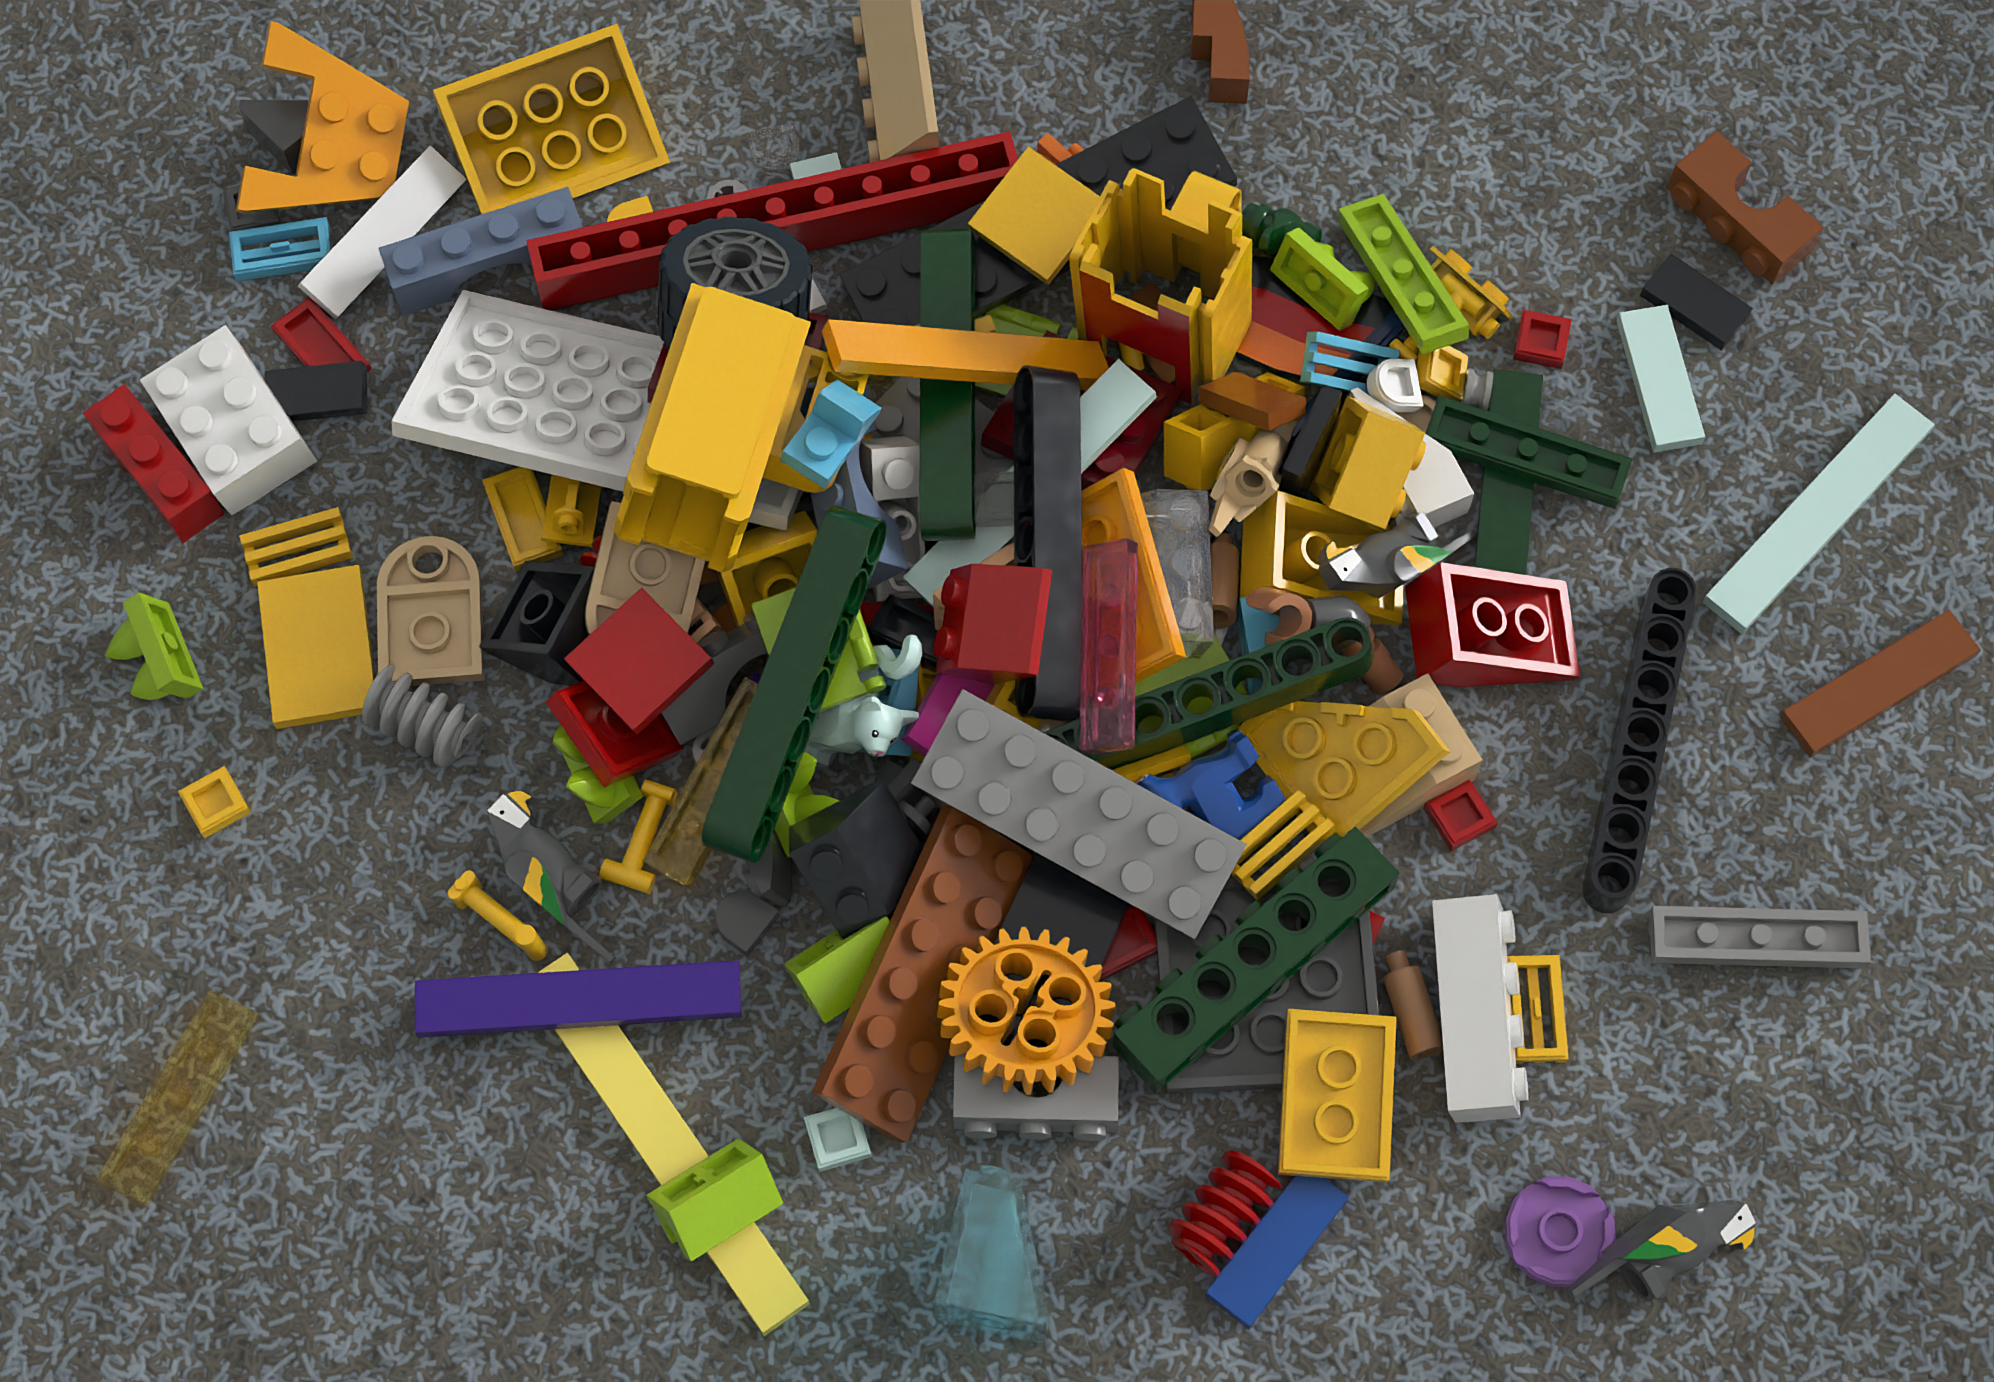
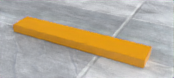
[821,319,1109,390]

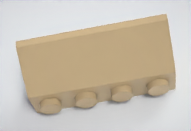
[851,0,939,163]

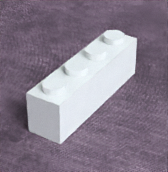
[1432,894,1528,1123]

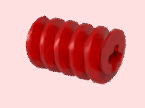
[1168,1150,1283,1278]

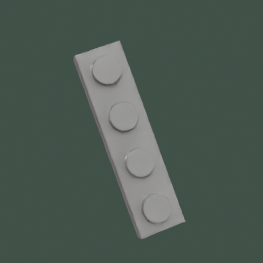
[1649,906,1871,969]

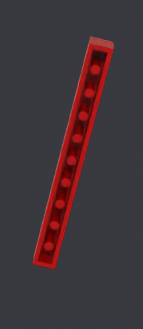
[526,131,1018,311]

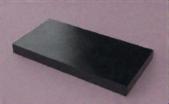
[979,852,1131,1048]

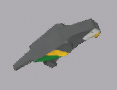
[1318,512,1477,599]
[487,790,616,964]
[1566,1200,1756,1301]

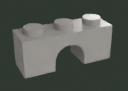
[953,1053,1119,1141]

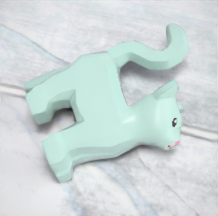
[804,634,922,768]

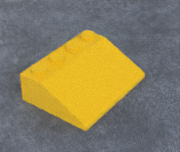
[433,24,670,214]

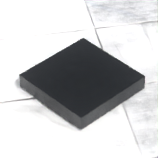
[1279,385,1342,498]

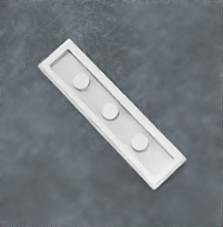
[298,146,467,320]

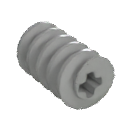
[362,664,483,768]

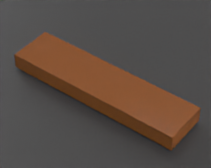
[1779,610,1981,758]

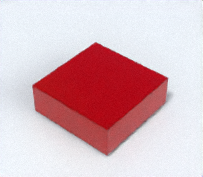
[1513,310,1572,369]
[1423,780,1498,852]

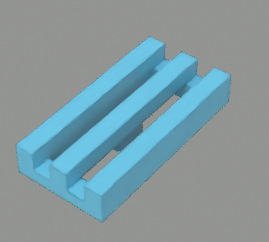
[229,217,332,282]
[1300,332,1399,395]

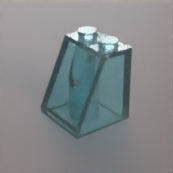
[935,1165,1049,1345]

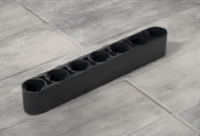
[1013,365,1084,722]
[1583,568,1697,913]

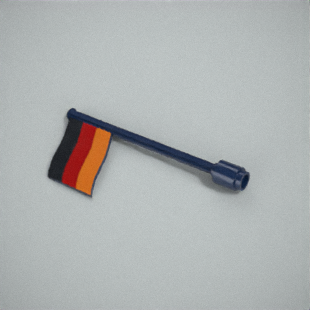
[1159,256,1405,606]

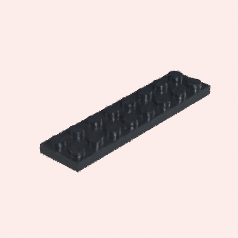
[839,96,1237,326]

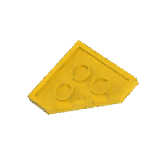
[1237,701,1450,837]

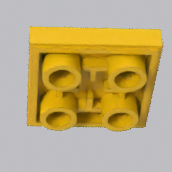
[968,146,1100,285]

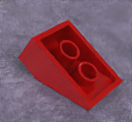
[1405,562,1580,687]

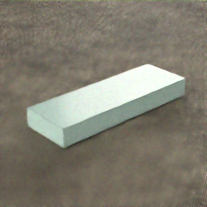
[1616,305,1705,453]

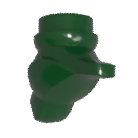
[1242,203,1322,257]

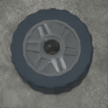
[657,216,813,350]

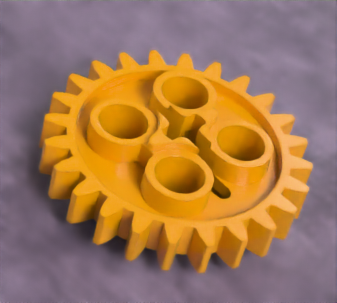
[937,927,1115,1095]

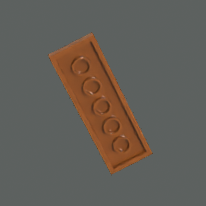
[811,805,1034,1143]

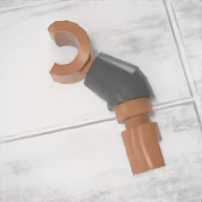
[1246,587,1404,695]

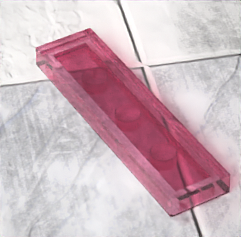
[1079,538,1138,755]

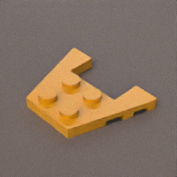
[235,21,409,214]

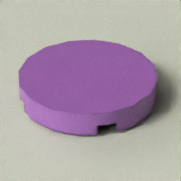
[1504,1176,1616,1287]

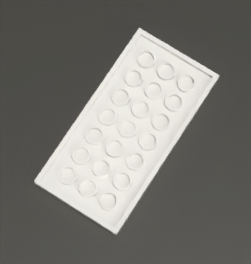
[391,290,803,530]

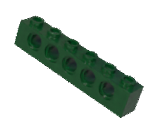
[1112,826,1400,1094]

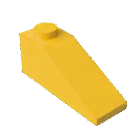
[1164,372,1305,492]

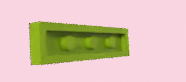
[1338,194,1469,355]

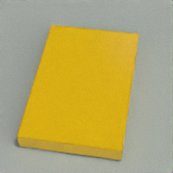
[257,565,375,729]
[1277,1009,1396,1183]

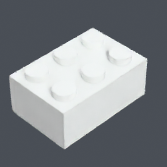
[140,325,317,515]

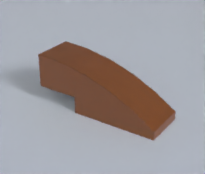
[1190,0,1250,104]

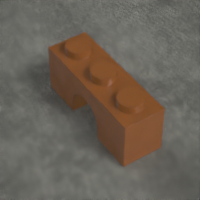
[1667,131,1824,285]

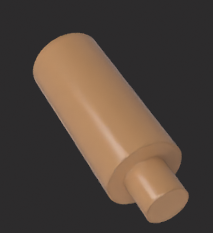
[1199,533,1240,629]
[1383,950,1443,1060]

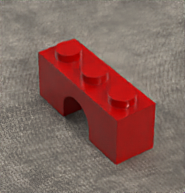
[83,384,224,544]

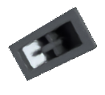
[239,100,309,175]

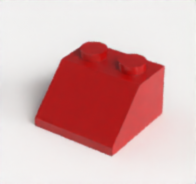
[934,563,1052,685]

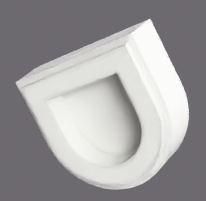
[1367,359,1423,412]

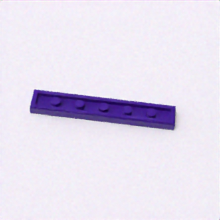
[415,960,742,1038]

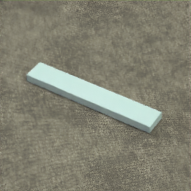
[903,359,1157,608]
[1702,394,1935,635]

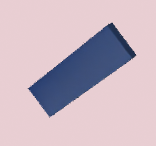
[1205,1176,1349,1330]

